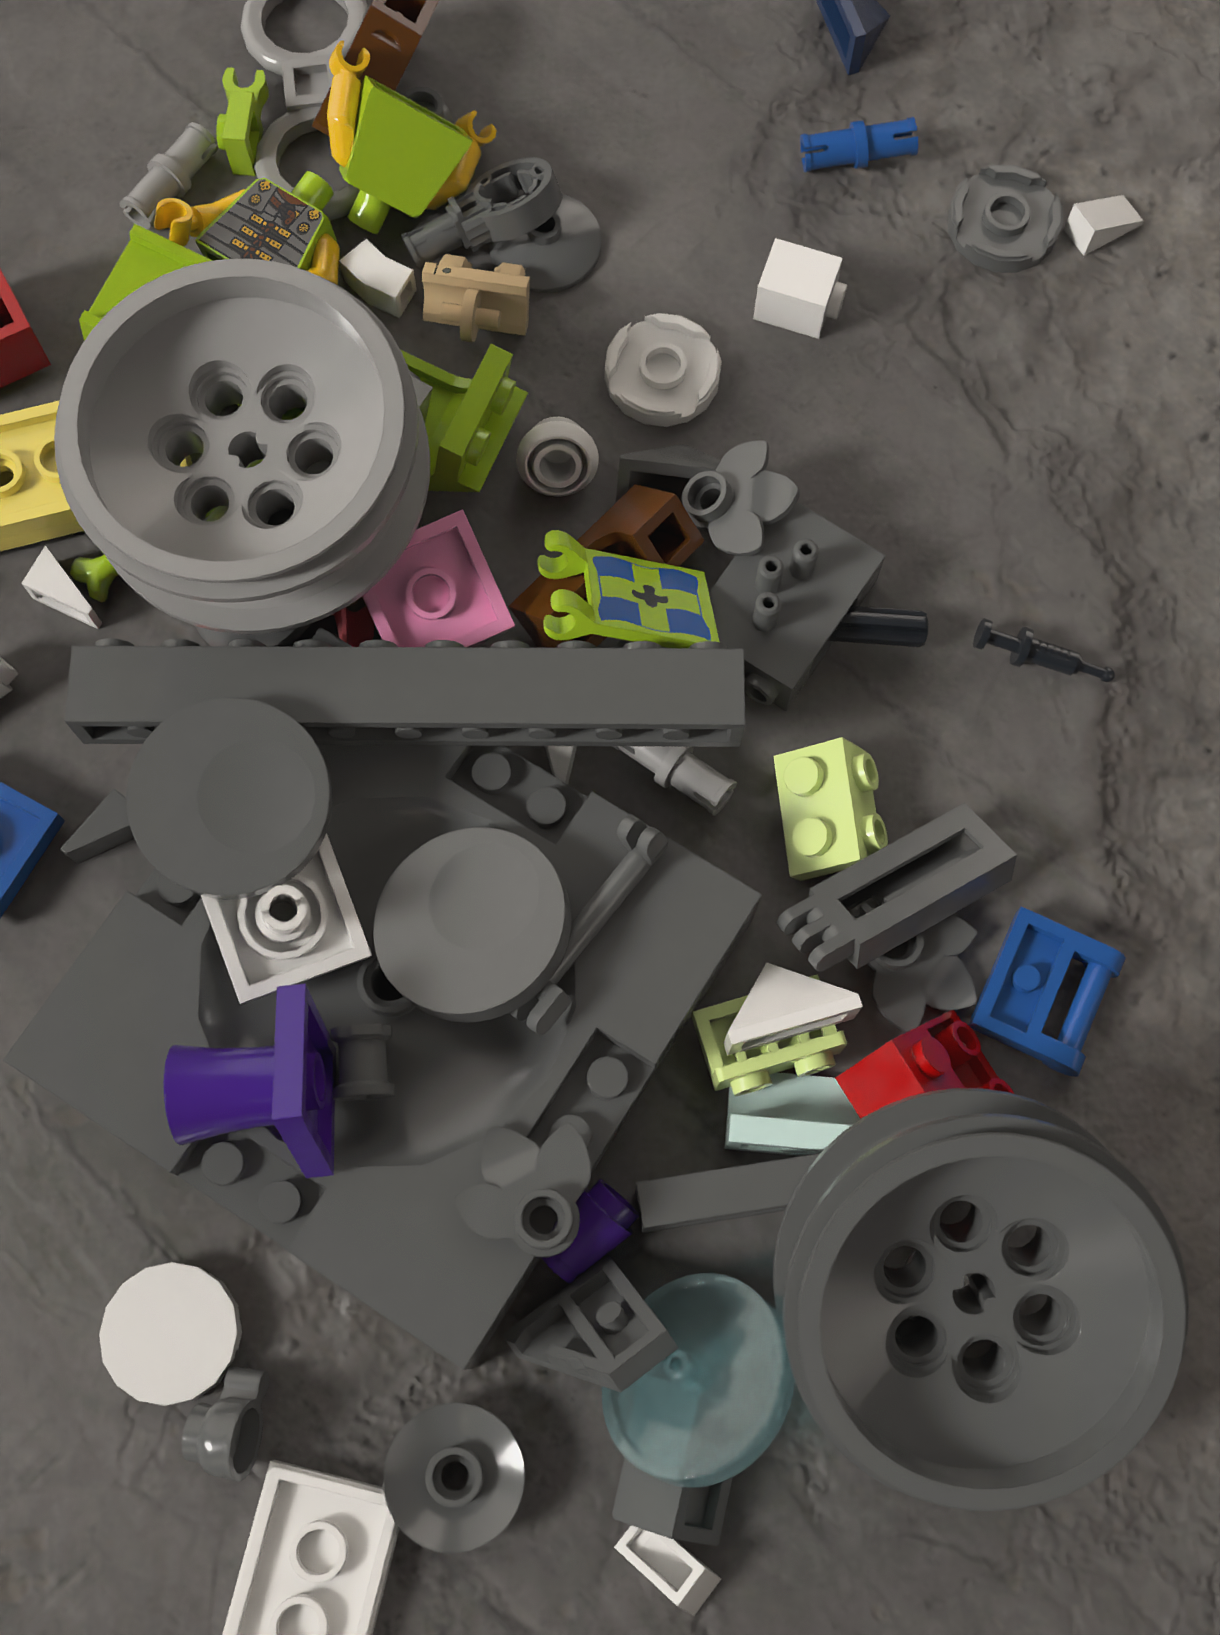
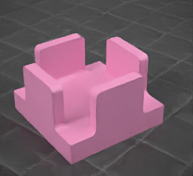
[362,509,515,647]

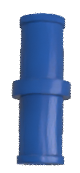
[800,117,918,173]

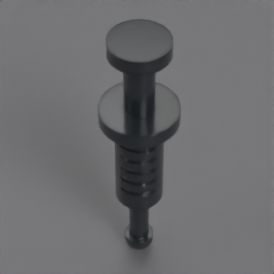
[973,618,1115,682]

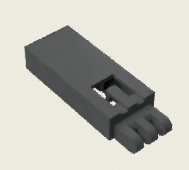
[777,803,1017,972]
[635,1153,821,1234]

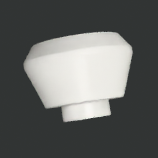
[516,417,599,497]

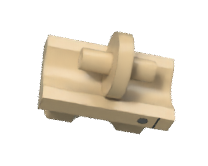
[422,254,530,342]

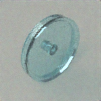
[602,1273,795,1488]

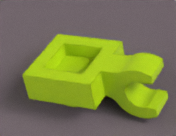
[216,67,269,176]

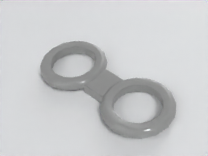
[241,0,369,221]

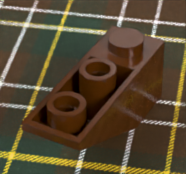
[312,0,439,136]

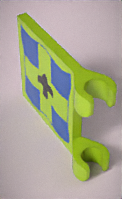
[537,530,719,649]

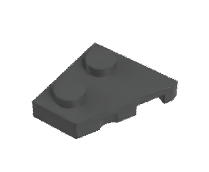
[502,1255,679,1392]

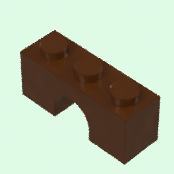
[508,484,705,648]

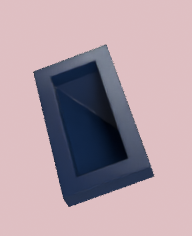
[816,0,890,76]

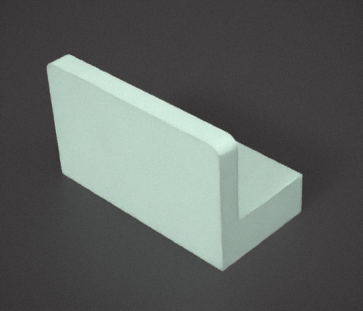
[725,1072,860,1156]

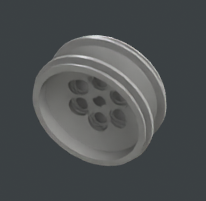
[54,259,430,634]

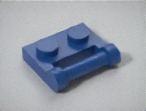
[968,906,1126,1077]

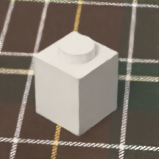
[753,238,847,339]

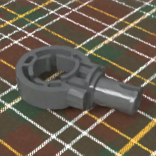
[401,157,562,270]

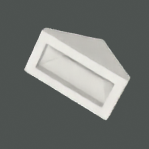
[724,962,863,1056]

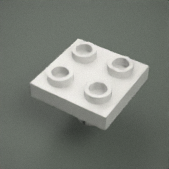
[201,833,372,1005]

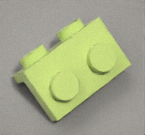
[773,737,888,881]
[691,974,848,1096]

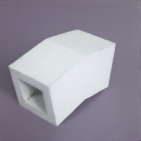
[339,239,417,318]

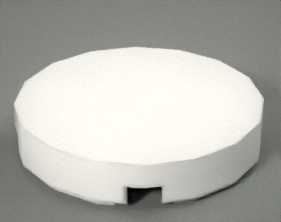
[605,313,721,427]
[99,1262,242,1406]

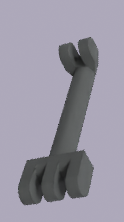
[509,815,668,1035]

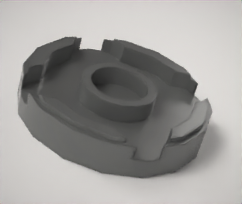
[947,165,1063,273]

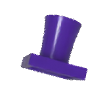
[164,984,336,1178]

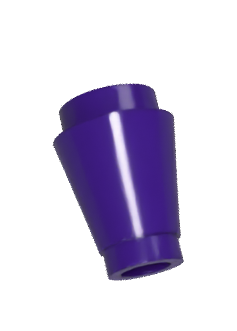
[542,1179,640,1284]

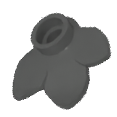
[682,440,800,556]
[867,914,977,1032]
[454,1123,591,1258]

